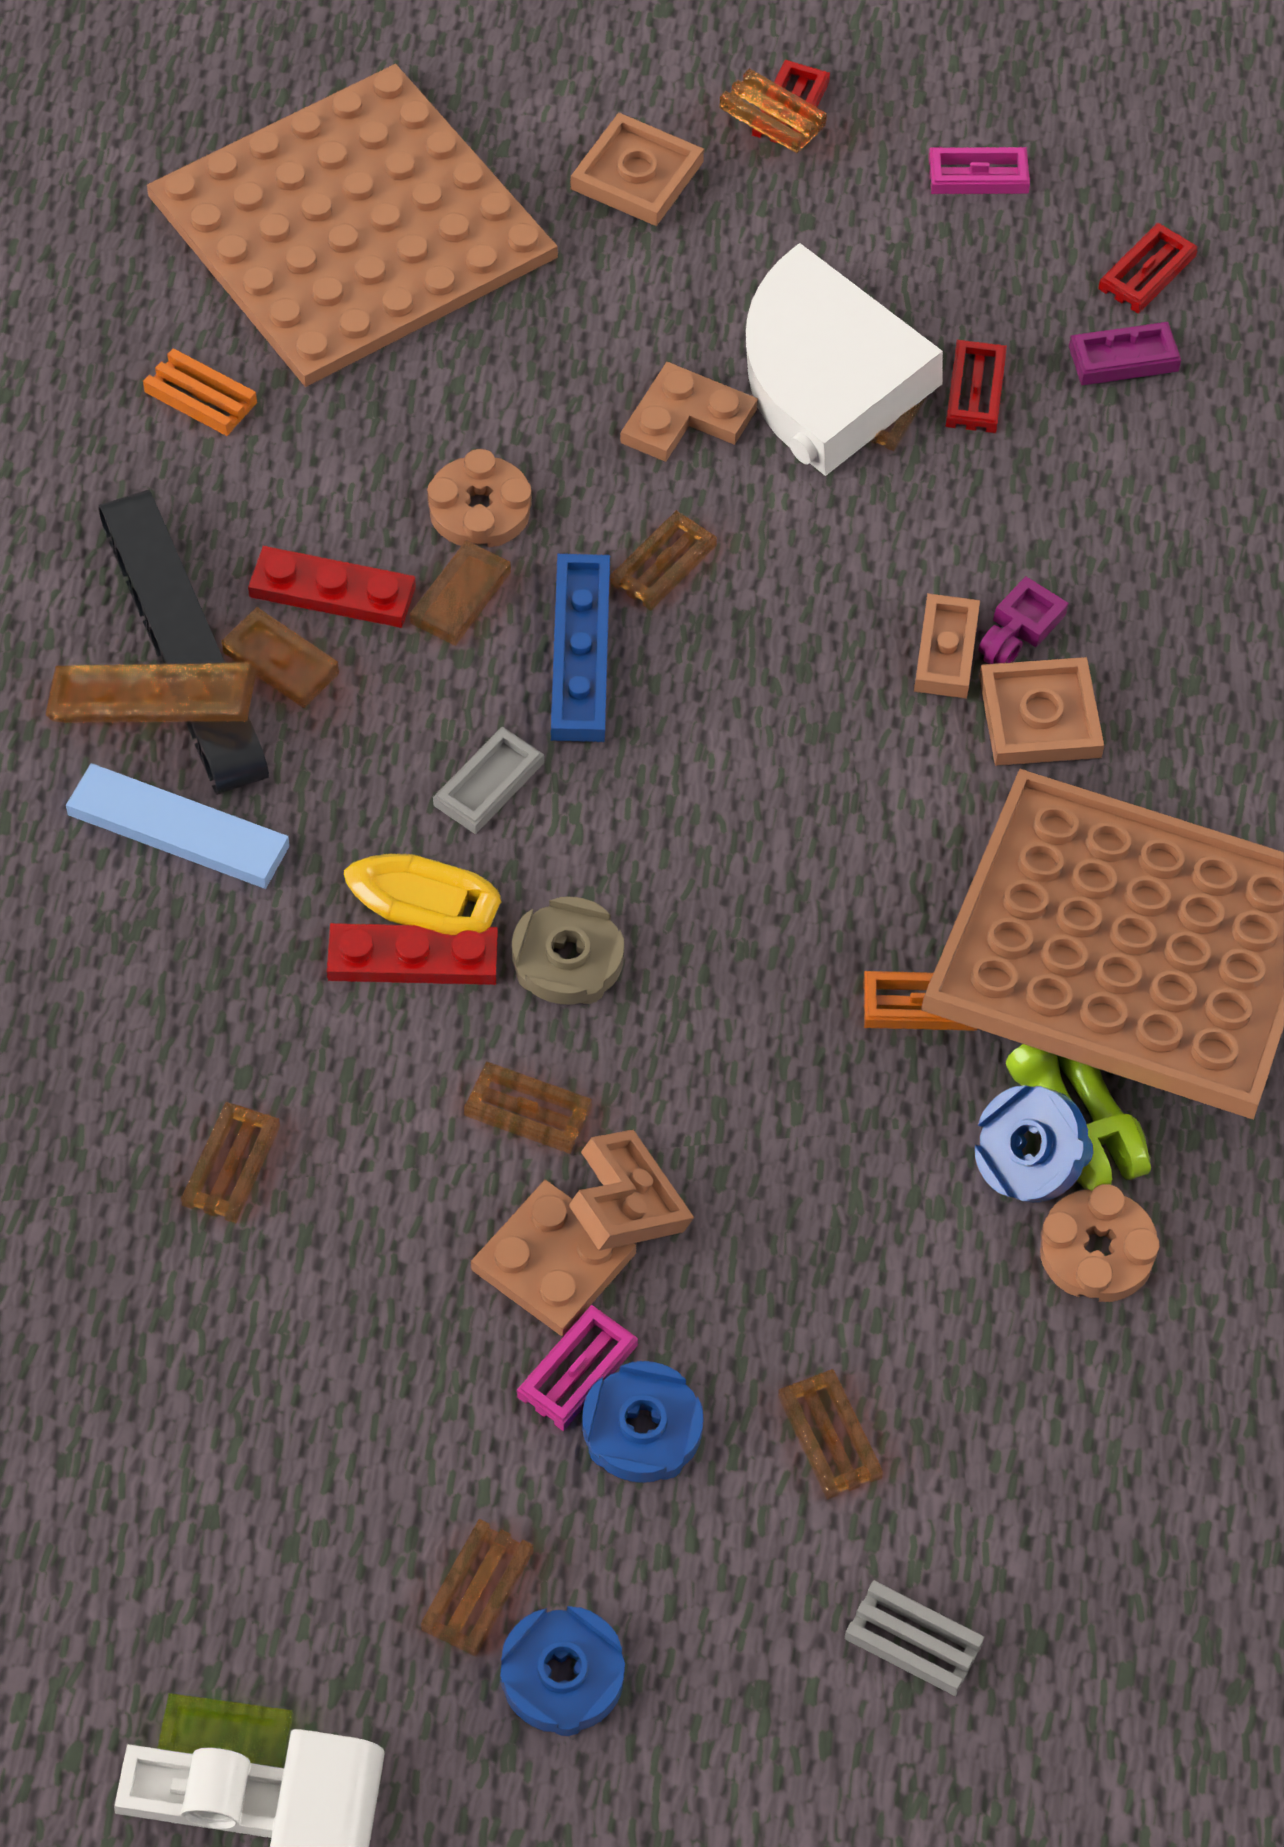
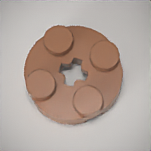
[427,449,532,547]
[1040,1184,1159,1302]

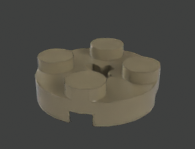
[512,897,624,1005]

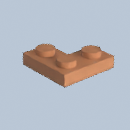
[620,362,758,462]
[569,1130,694,1251]

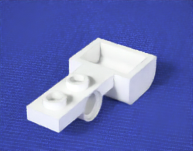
[114,1729,385,1847]

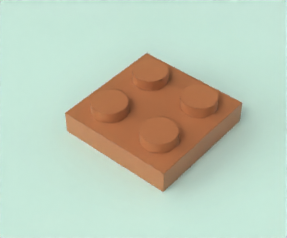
[571,112,704,226]
[979,657,1104,766]
[471,1180,636,1337]

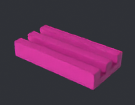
[928,147,1030,194]
[517,1305,638,1431]

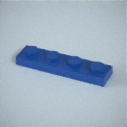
[551,554,610,742]

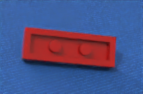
[248,546,416,628]
[327,923,498,985]

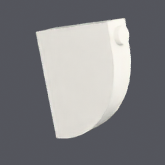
[746,243,942,476]

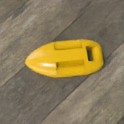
[344,854,501,935]

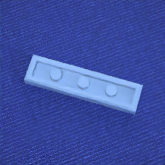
[66,763,290,889]

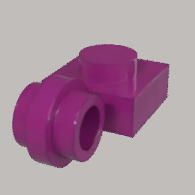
[978,576,1069,664]

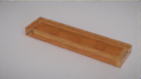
[45,663,256,723]

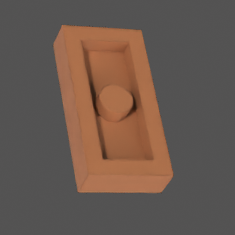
[914,593,980,699]

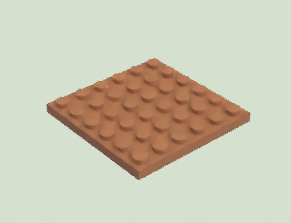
[147,64,558,387]
[921,769,1284,1120]

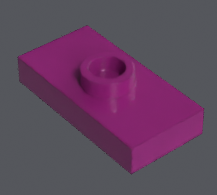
[1069,322,1181,386]

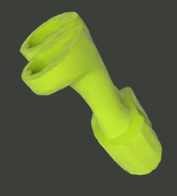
[1006,1044,1151,1191]

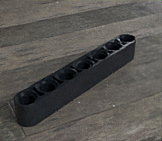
[98,490,269,795]

